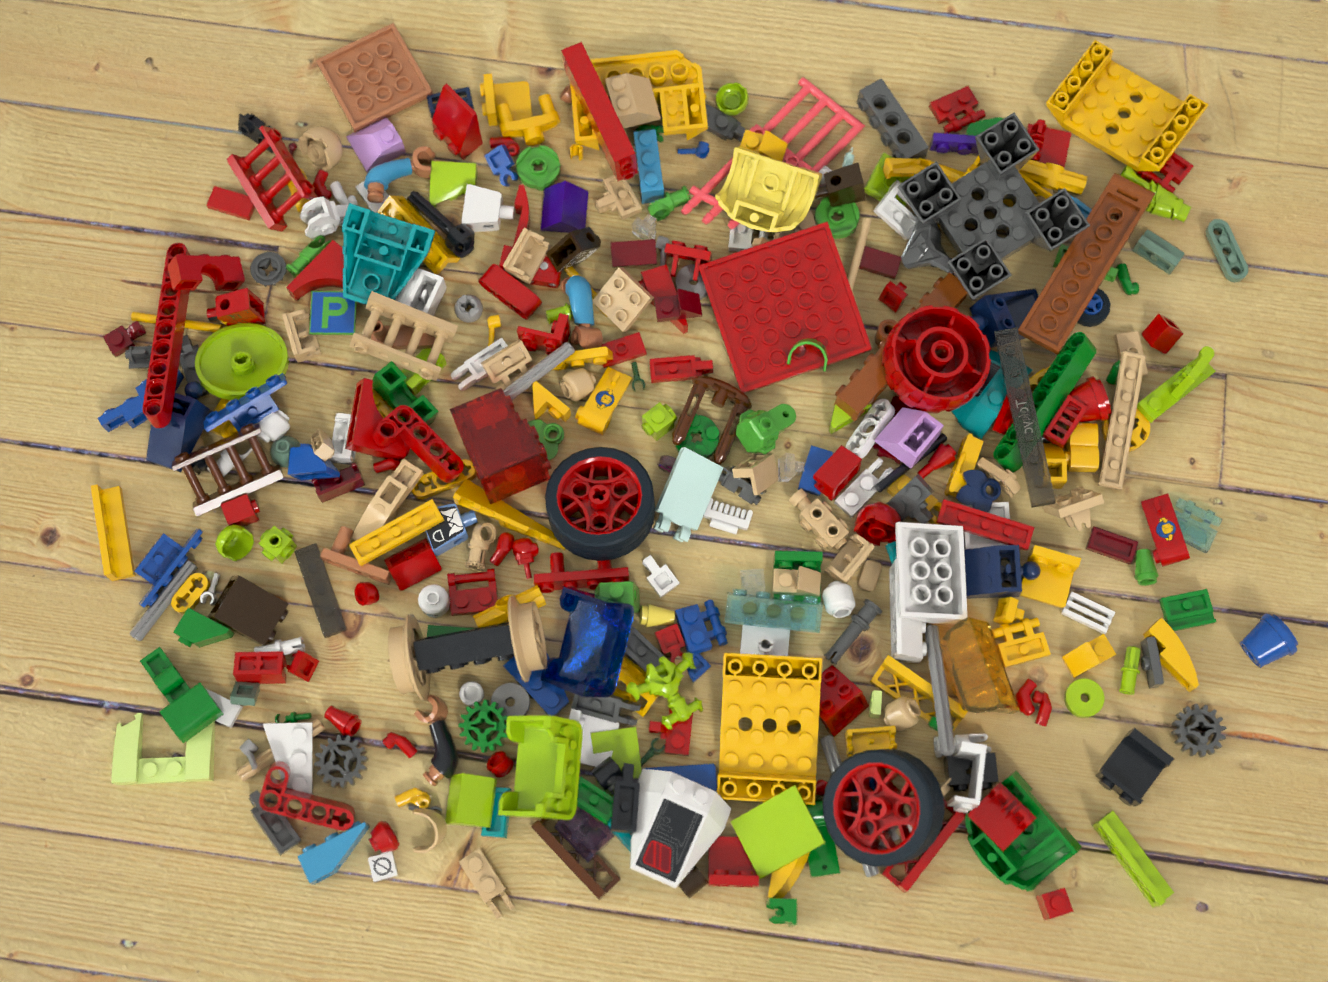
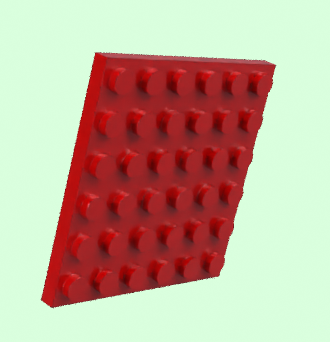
[698,221,872,394]

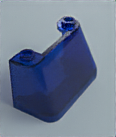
[541,587,634,698]

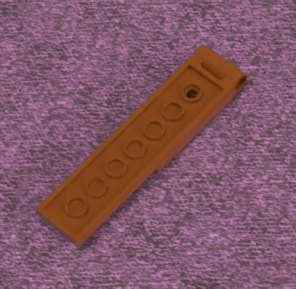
[1017,173,1155,355]

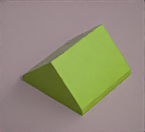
[445,773,497,828]

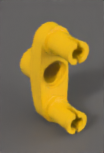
[496,94,560,146]

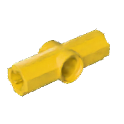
[1019,160,1087,195]
[473,585,546,628]

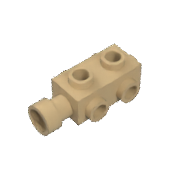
[788,488,849,551]

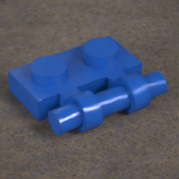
[675,600,728,655]

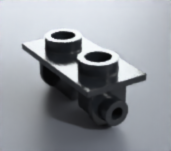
[238,113,283,153]

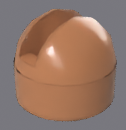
[559,84,572,104]

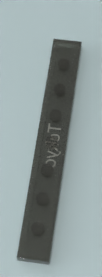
[994,327,1056,508]

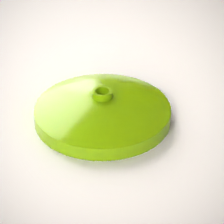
[195,323,289,400]

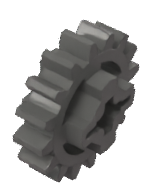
[1171,704,1226,757]
[314,735,369,789]

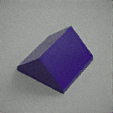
[541,180,589,233]

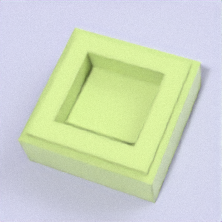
[869,690,882,718]

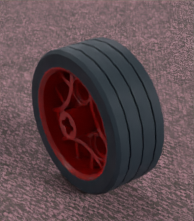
[545,447,655,561]
[823,749,945,867]

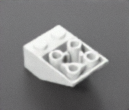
[395,269,447,316]

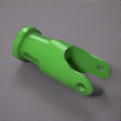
[286,235,331,278]

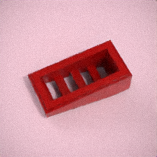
[1043,395,1089,449]

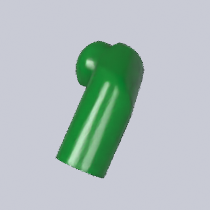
[1116,263,1139,296]

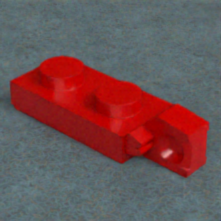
[649,355,714,383]

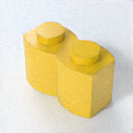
[1062,423,1099,472]

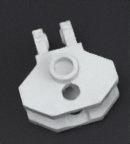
[300,197,348,240]

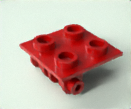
[1027,119,1072,168]
[967,782,1036,851]

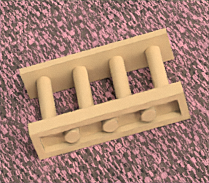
[349,291,458,381]

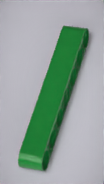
[993,332,1097,473]

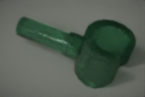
[631,362,645,392]
[640,738,665,767]

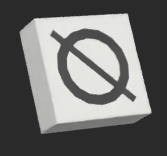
[368,851,399,882]

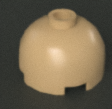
[299,126,343,171]

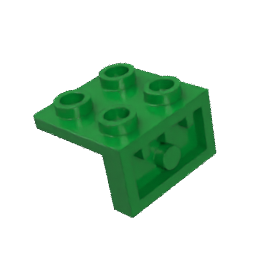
[773,551,823,604]

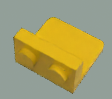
[480,73,532,126]

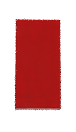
[206,186,255,221]

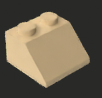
[605,73,661,128]

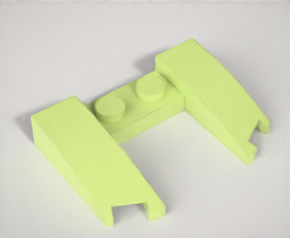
[111,713,215,785]

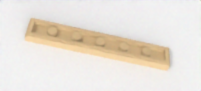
[1098,351,1146,491]

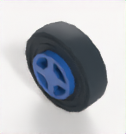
[1077,288,1111,327]

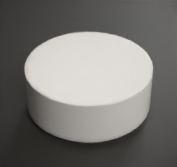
[459,681,484,706]

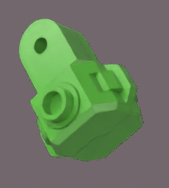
[736,404,796,454]

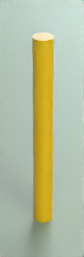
[131,312,222,332]

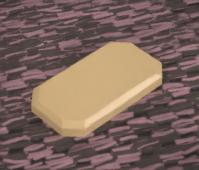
[858,559,882,592]

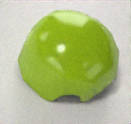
[716,82,749,115]
[215,525,254,561]

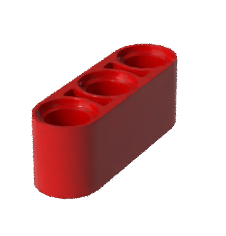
[478,264,542,320]

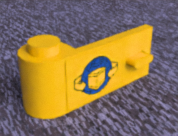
[575,367,632,435]

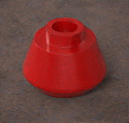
[368,821,400,853]

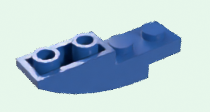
[98,369,184,432]

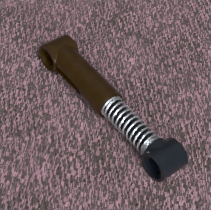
[591,756,708,898]

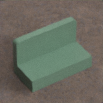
[1132,230,1184,275]

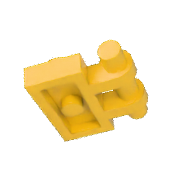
[991,617,1051,668]

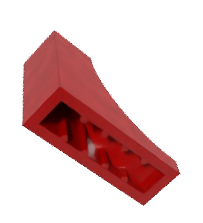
[286,240,344,301]
[345,378,410,461]

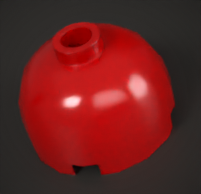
[854,502,901,546]

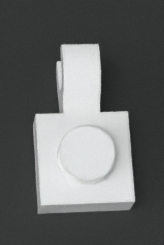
[643,555,680,598]

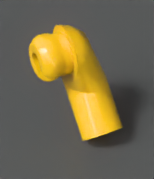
[394,788,431,809]

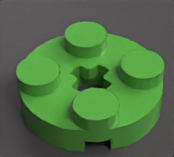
[516,145,561,191]
[814,197,860,239]

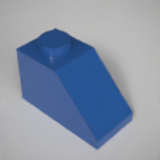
[288,444,340,481]

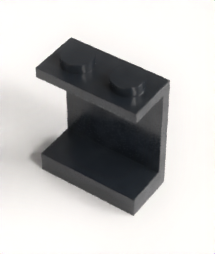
[1095,728,1174,807]

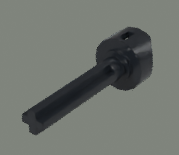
[407,191,475,258]

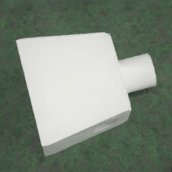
[461,184,515,232]

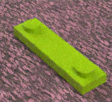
[1137,357,1216,423]

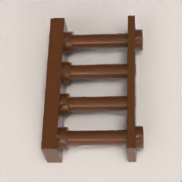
[172,423,284,516]

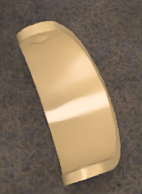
[413,809,447,853]

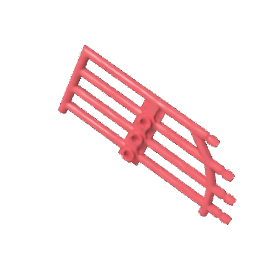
[681,77,865,229]

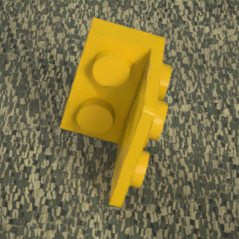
[1020,545,1081,608]

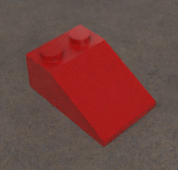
[432,83,483,160]

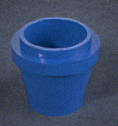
[1240,613,1298,668]

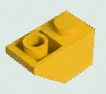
[1037,443,1067,489]

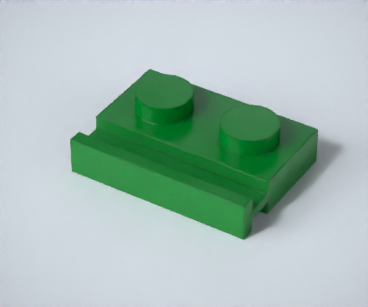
[1159,589,1216,632]

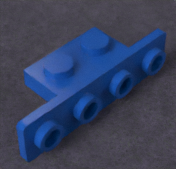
[203,373,288,432]
[134,529,203,608]

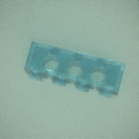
[725,589,823,633]

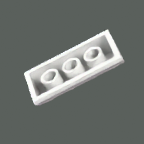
[889,559,927,663]

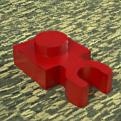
[654,623,686,663]

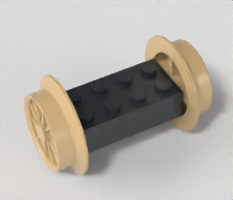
[388,596,547,701]

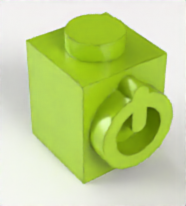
[641,402,677,441]

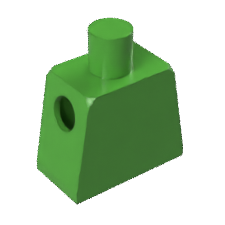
[595,581,640,614]

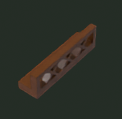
[531,819,621,900]

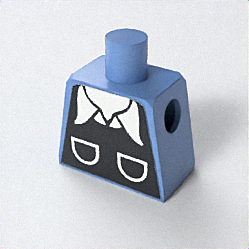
[426,503,478,557]

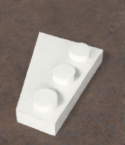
[263,722,313,794]

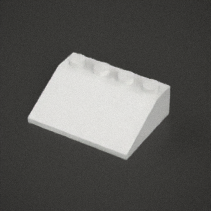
[895,522,968,625]

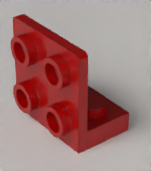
[517,313,571,355]
[819,665,869,737]
[708,836,759,888]

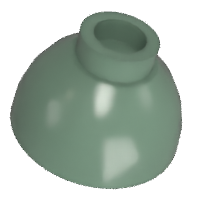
[270,436,300,468]

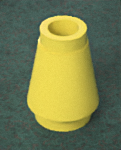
[639,604,675,627]

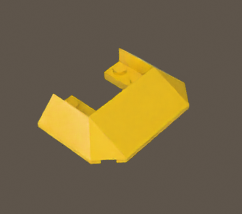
[570,50,708,151]

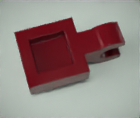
[102,321,146,357]

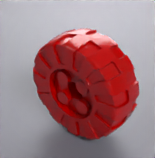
[882,305,991,414]

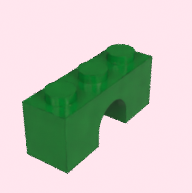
[372,361,439,435]

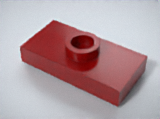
[601,332,647,368]

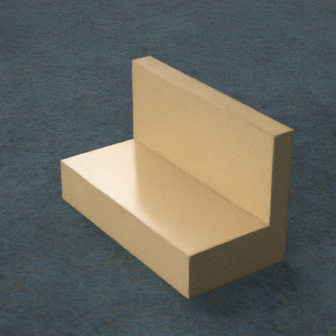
[732,453,779,495]

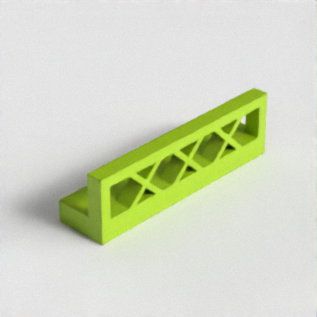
[1092,811,1174,907]

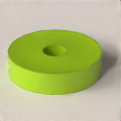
[1064,678,1105,718]

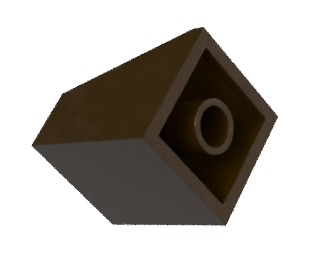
[208,575,289,645]

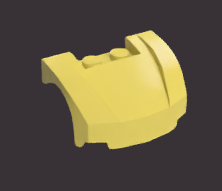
[715,146,823,232]

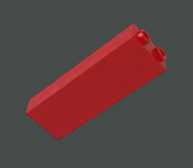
[561,42,638,181]

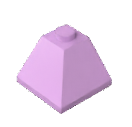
[346,117,406,173]

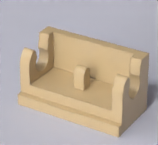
[503,228,551,284]
[282,310,322,363]
[824,534,875,584]

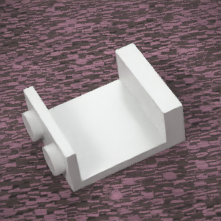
[947,741,987,813]

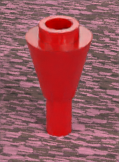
[917,443,957,479]

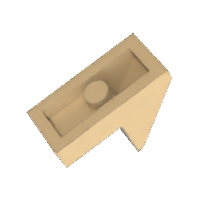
[772,566,821,597]

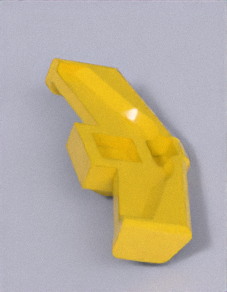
[883,158,965,184]

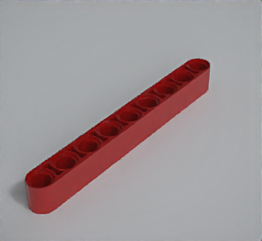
[142,243,190,428]

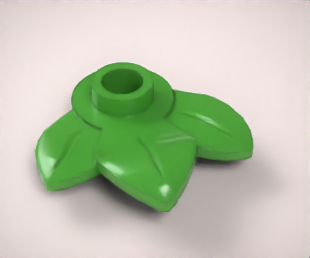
[522,420,564,462]

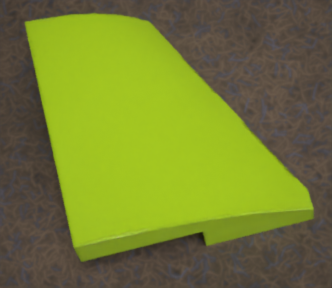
[429,161,478,207]

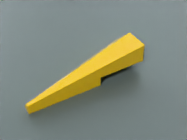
[453,479,566,550]

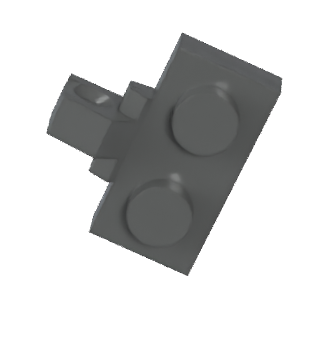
[886,474,934,524]

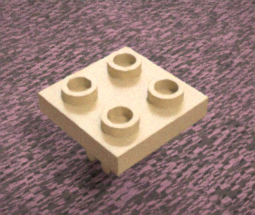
[593,267,654,332]
[1042,487,1104,531]

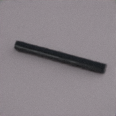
[875,433,947,493]

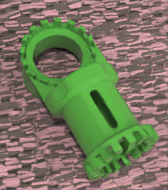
[647,186,691,221]

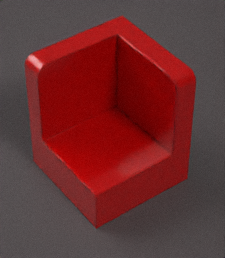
[1142,313,1184,354]

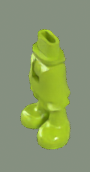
[1121,165,1191,222]

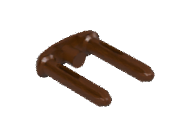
[672,376,752,465]

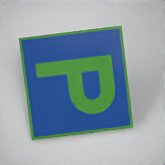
[309,291,357,335]

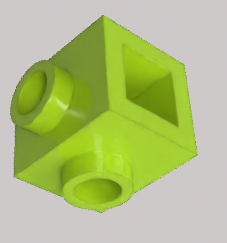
[258,526,297,564]

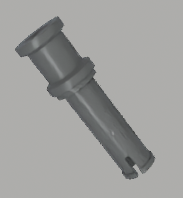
[824,599,882,665]

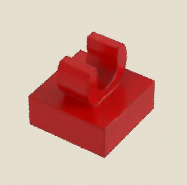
[878,281,908,313]
[286,650,319,682]

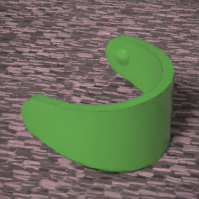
[787,338,828,372]

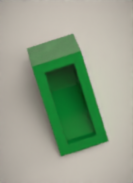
[173,608,234,648]

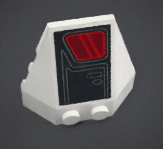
[630,769,731,888]

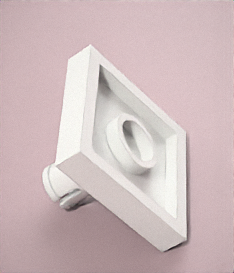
[740,623,790,656]

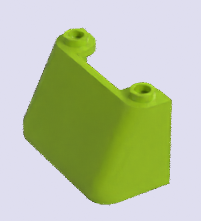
[498,716,583,820]

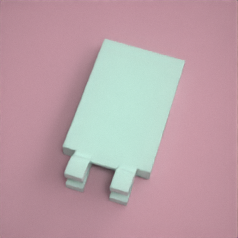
[653,447,724,542]

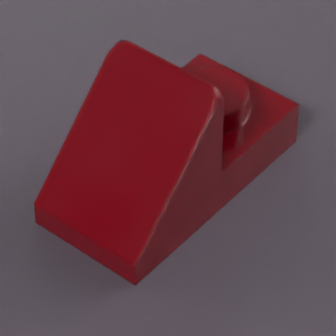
[654,289,702,322]

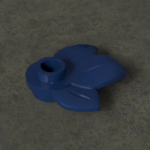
[956,470,1001,512]

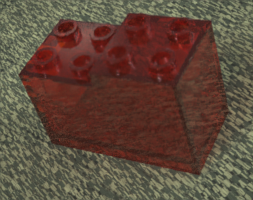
[450,388,552,504]

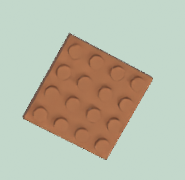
[316,23,433,133]

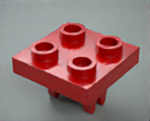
[664,240,712,281]

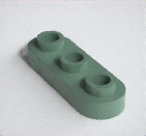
[1205,219,1249,282]

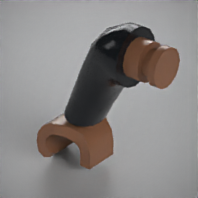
[414,694,458,786]

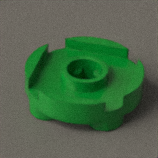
[675,414,719,458]

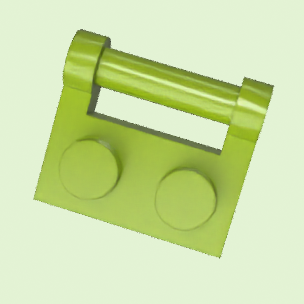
[1171,346,1215,399]

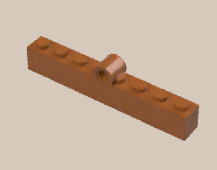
[834,273,968,422]

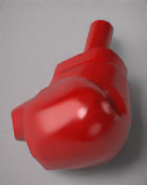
[512,538,539,579]

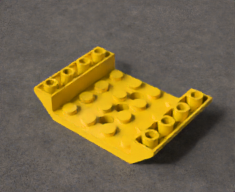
[1046,40,1209,171]
[717,652,822,805]

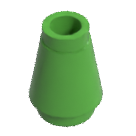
[1134,549,1159,586]

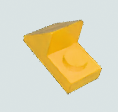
[740,130,788,161]
[532,381,571,422]
[1061,634,1116,678]

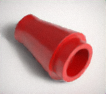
[324,706,361,737]

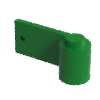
[805,799,840,878]

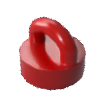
[355,582,380,606]
[487,751,514,778]

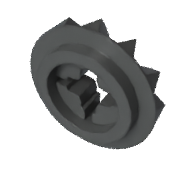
[250,252,287,287]

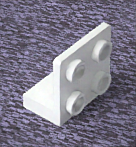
[569,709,619,767]

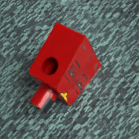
[207,288,266,326]

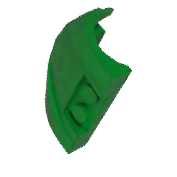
[965,770,1082,891]

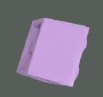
[875,407,944,469]

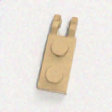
[459,848,515,919]

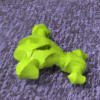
[626,652,704,730]

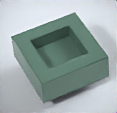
[230,682,260,706]

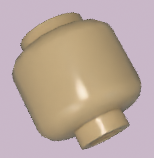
[560,368,596,401]
[884,696,921,732]

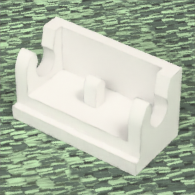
[329,413,356,465]

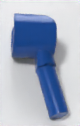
[678,141,710,159]

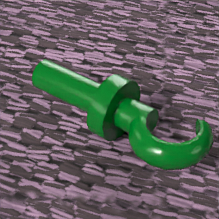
[275,712,312,723]

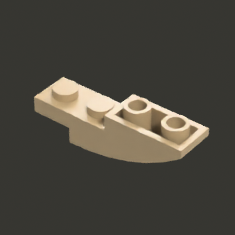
[351,459,424,541]

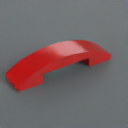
[499,184,530,272]

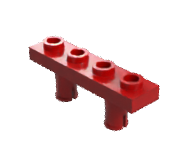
[534,552,629,593]

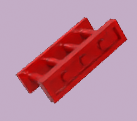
[226,125,317,232]

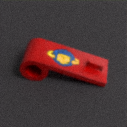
[1141,493,1190,567]

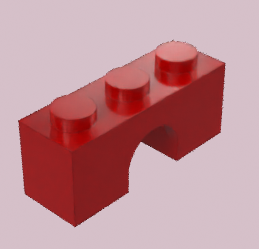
[167,253,245,291]

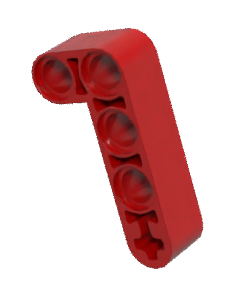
[373,405,464,483]
[259,761,355,831]

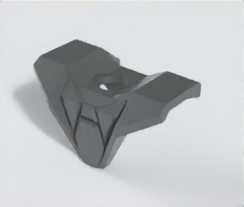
[901,217,956,276]

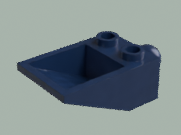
[969,288,1039,348]
[146,381,213,473]
[964,545,1041,599]

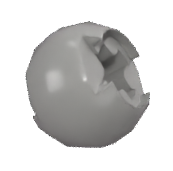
[454,294,483,323]

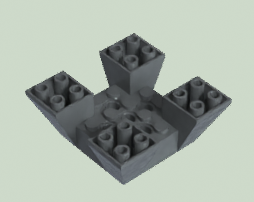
[898,112,1090,301]

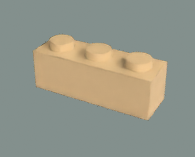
[310,428,335,461]

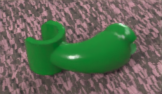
[633,124,664,143]

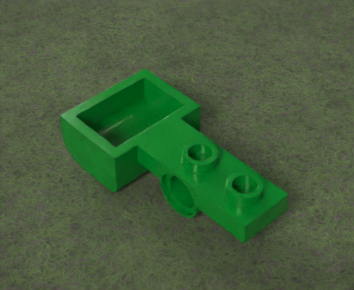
[140,647,224,744]

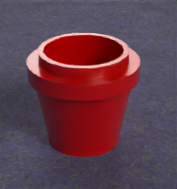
[1064,376,1111,423]

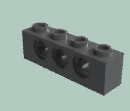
[857,78,929,159]

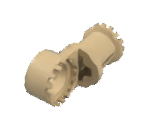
[465,523,496,571]

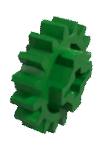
[458,700,508,753]

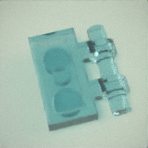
[1174,498,1222,553]

